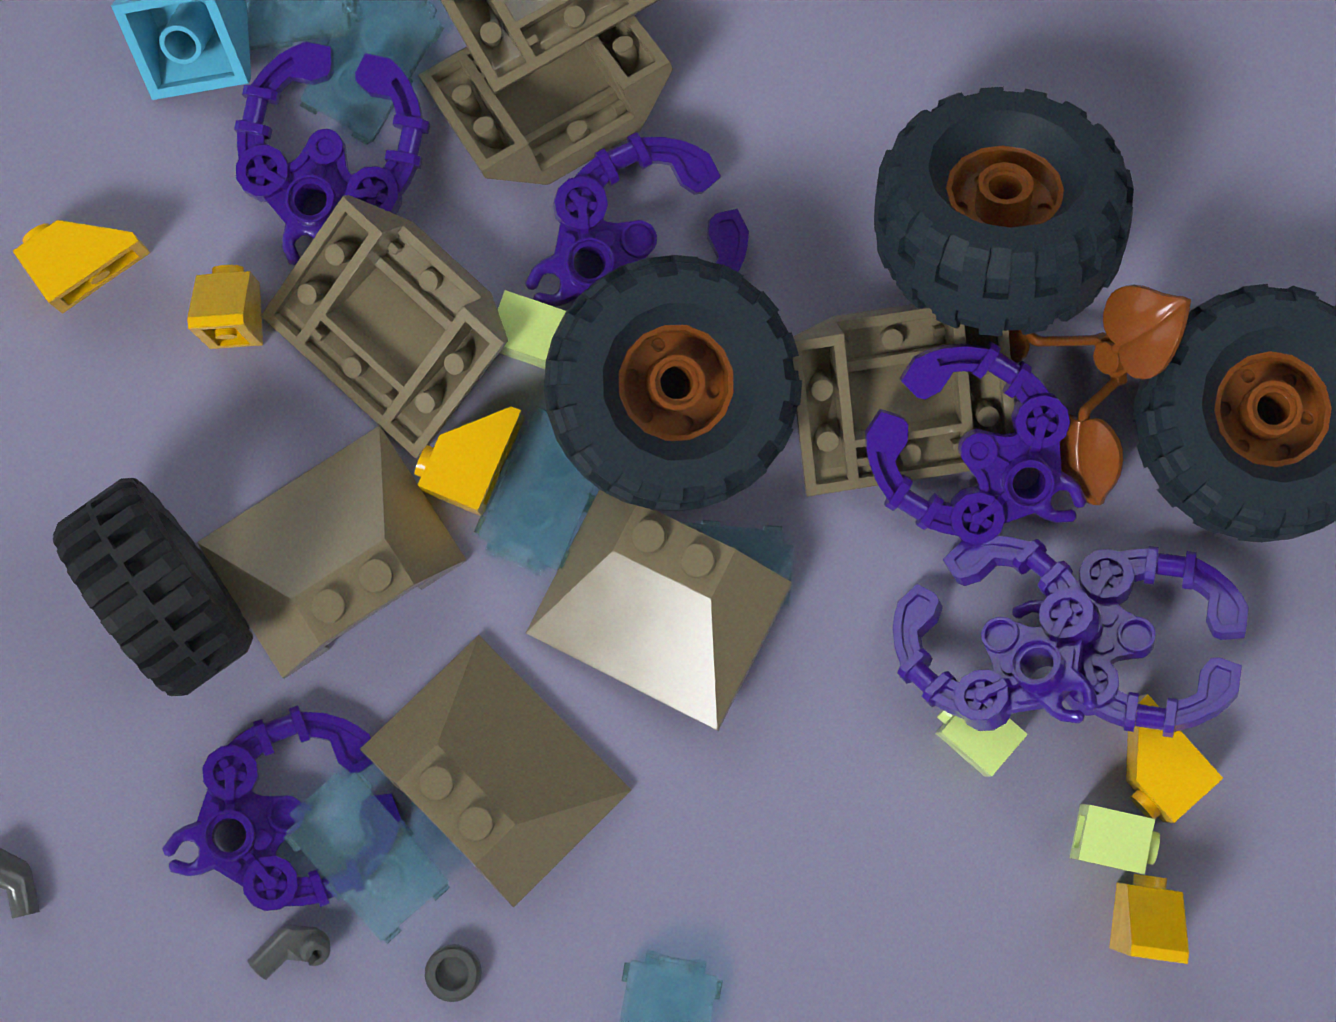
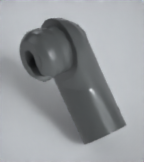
[0,848,40,919]
[247,925,331,980]

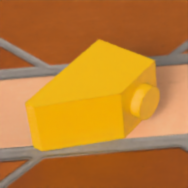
[13,220,150,314]
[187,265,263,349]
[414,406,524,517]
[1126,694,1223,823]
[1109,874,1189,964]

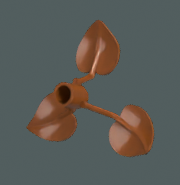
[1008,284,1191,506]

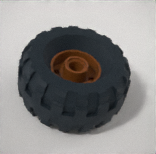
[874,87,1134,336]
[543,255,802,511]
[1133,284,1336,543]

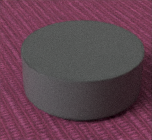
[425,944,482,1002]

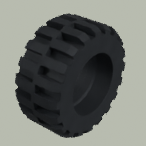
[53,478,253,697]

